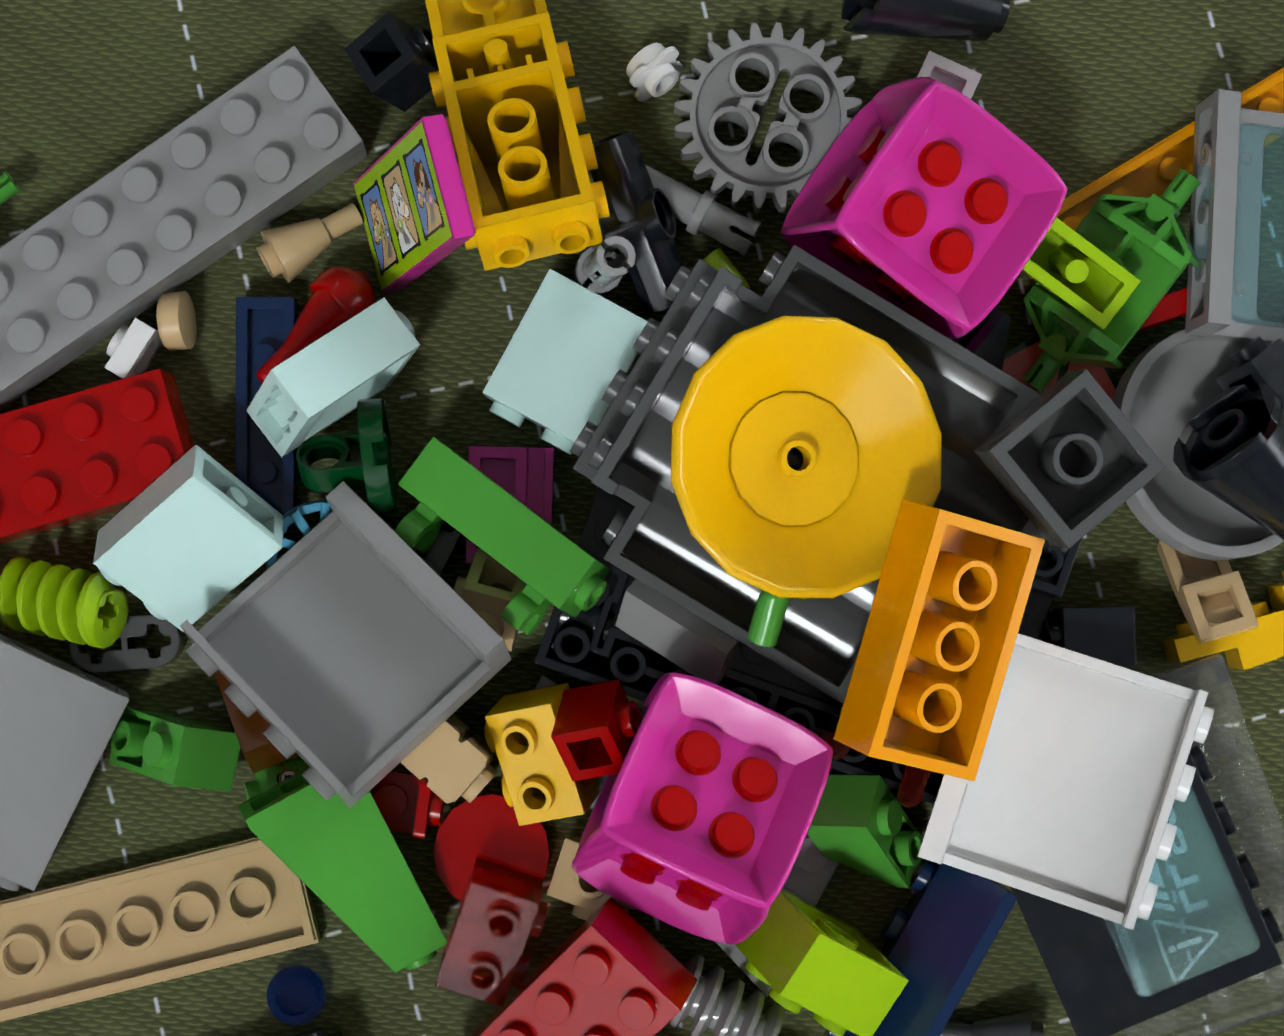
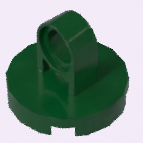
[296,398,398,516]

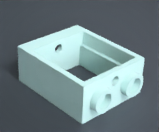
[246,298,420,458]

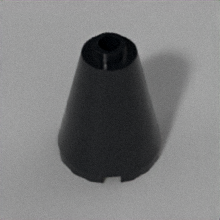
[841,0,1010,41]
[1173,382,1284,540]

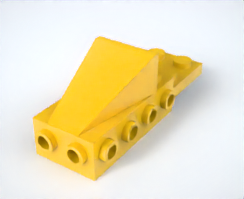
[425,0,610,271]

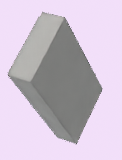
[615,579,738,685]

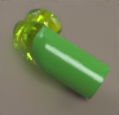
[747,590,810,647]

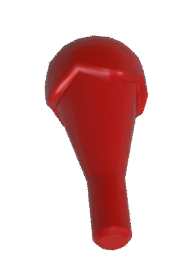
[256,265,376,384]

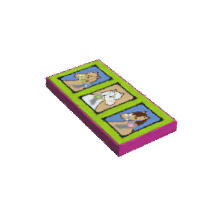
[353,114,476,294]

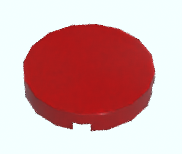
[433,792,551,911]

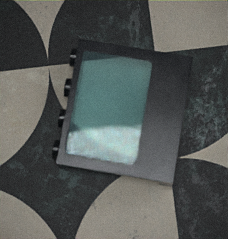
[1011,745,1284,1036]

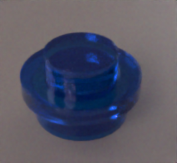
[267,965,326,1025]

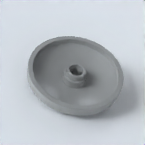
[1112,329,1284,560]

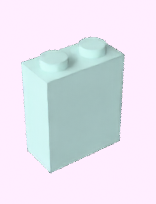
[482,269,648,455]
[93,445,283,632]

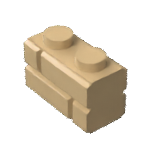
[400,713,498,804]

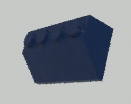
[823,859,1018,1036]

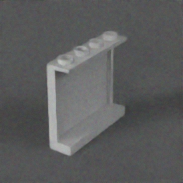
[180,481,512,809]
[0,632,130,891]

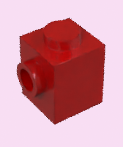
[551,680,642,782]

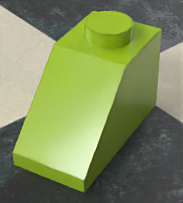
[1022,217,1141,330]

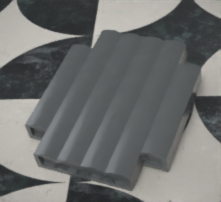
[570,245,1045,704]

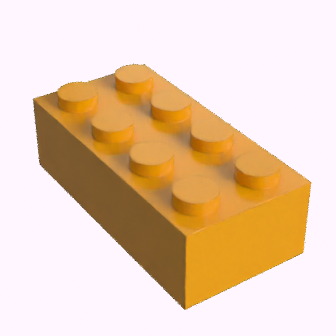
[833,499,1045,781]

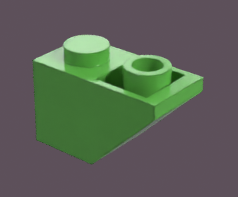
[109,706,240,791]
[807,775,922,889]

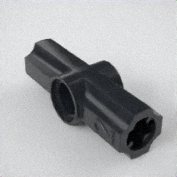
[590,130,685,313]

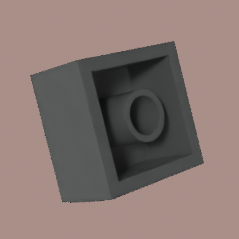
[974,369,1166,548]

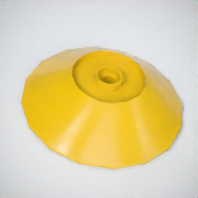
[671,315,942,598]

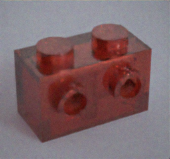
[435,857,549,1007]

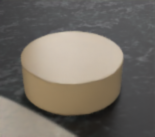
[156,291,197,351]

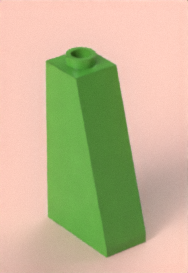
[237,766,448,973]

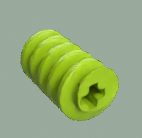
[0,556,129,649]

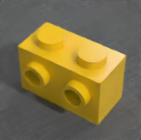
[484,683,601,826]

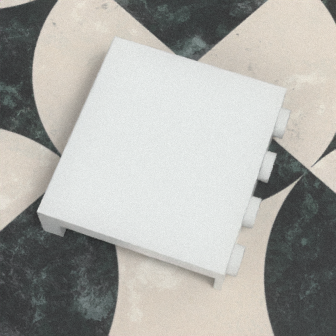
[918,633,1214,930]

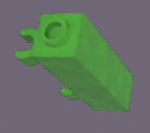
[394,437,611,636]

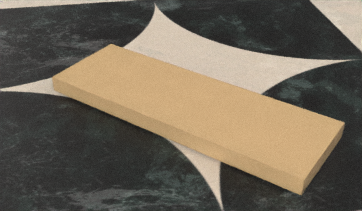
[0,836,321,1022]

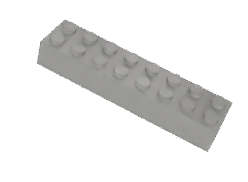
[0,45,368,411]

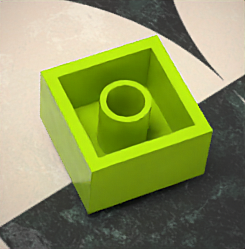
[736,889,909,1036]

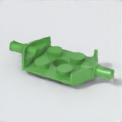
[1022,168,1201,393]

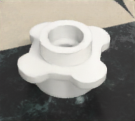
[626,43,683,102]

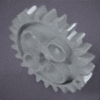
[674,22,862,213]

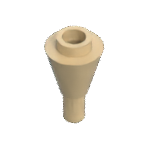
[256,203,363,283]

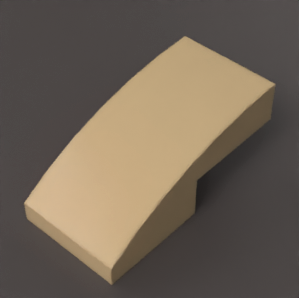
[1157,540,1259,644]

